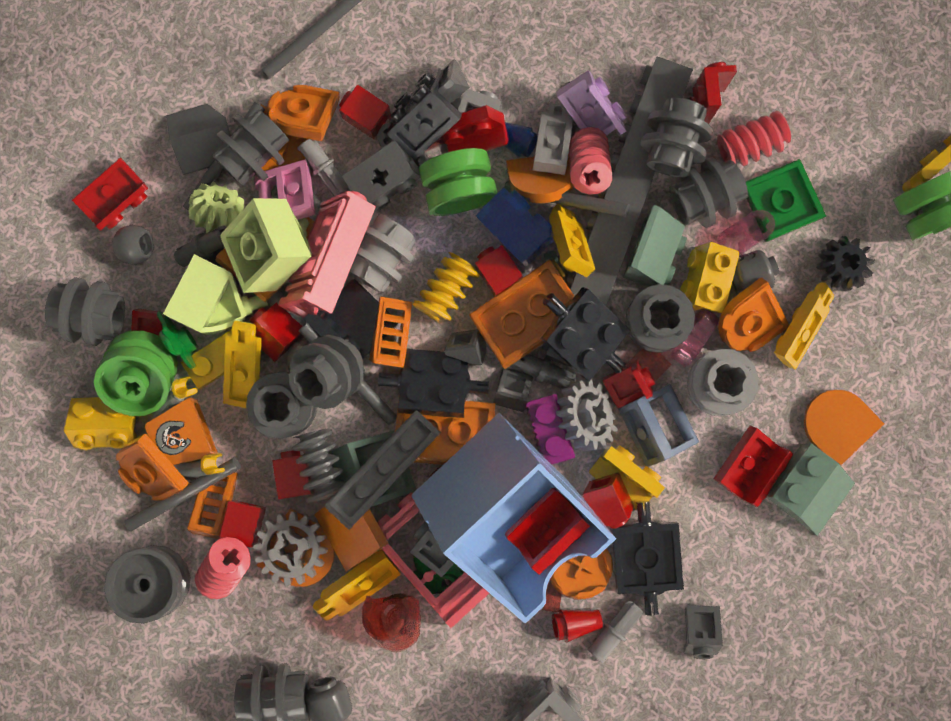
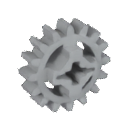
[556,379,618,452]
[253,512,328,586]

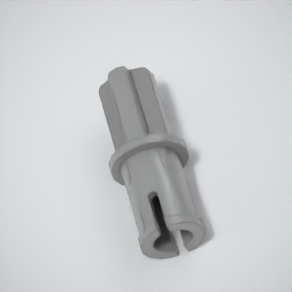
[297,139,349,197]
[587,600,643,663]

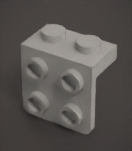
[504,678,584,721]

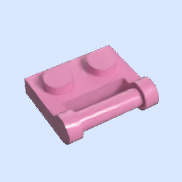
[254,159,315,220]

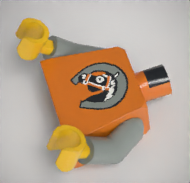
[145,376,225,478]

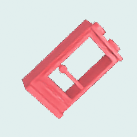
[278,191,376,318]
[377,492,489,628]

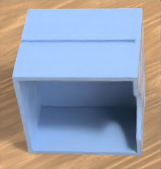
[411,413,616,623]

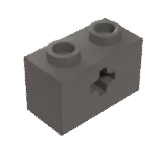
[342,140,421,212]

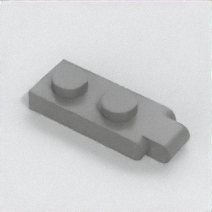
[533,103,573,175]

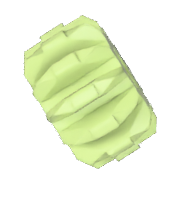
[188,181,244,234]

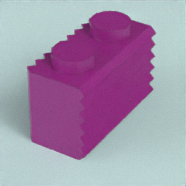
[525,394,575,465]

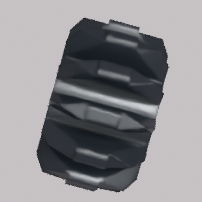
[816,236,875,292]

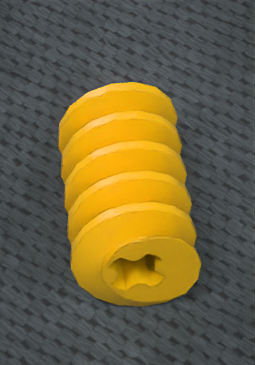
[412,252,480,323]

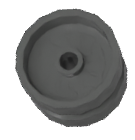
[104,545,191,624]

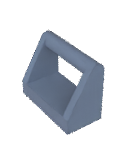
[618,384,699,467]

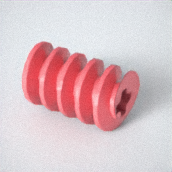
[717,111,792,166]
[569,127,612,195]
[195,537,251,599]

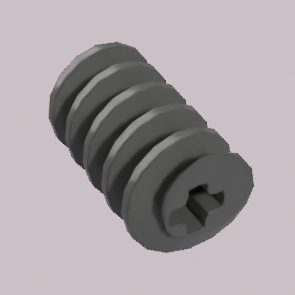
[292,428,346,503]

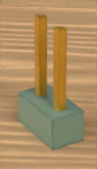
[544,250,565,280]

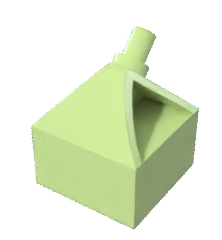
[220,198,312,293]
[163,254,268,335]

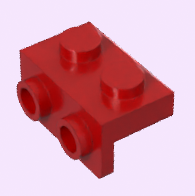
[689,62,737,124]
[72,157,148,231]
[713,425,793,507]
[505,488,590,575]

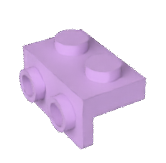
[556,70,627,135]

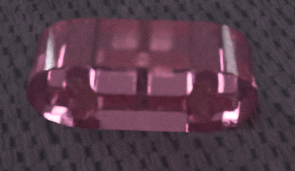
[717,210,775,256]
[670,309,719,367]

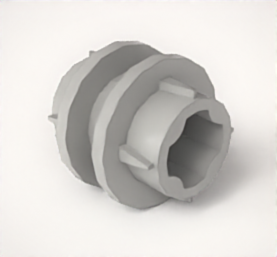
[348,214,416,293]
[687,349,759,416]

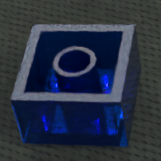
[476,187,554,267]

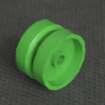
[419,148,498,216]
[893,171,951,241]
[94,331,178,416]

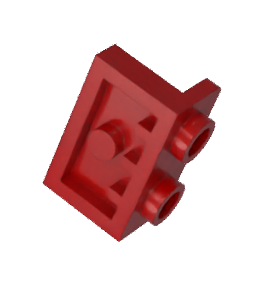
[439,105,508,152]

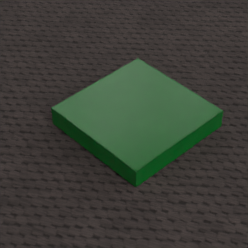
[746,159,826,242]

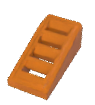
[369,296,412,368]
[187,472,238,539]

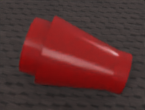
[552,609,603,643]

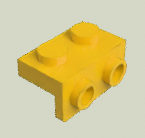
[680,242,739,313]
[64,397,138,450]
[589,445,665,510]

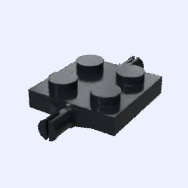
[540,287,630,382]
[378,349,489,418]
[611,501,684,616]

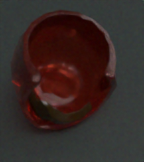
[362,593,421,653]

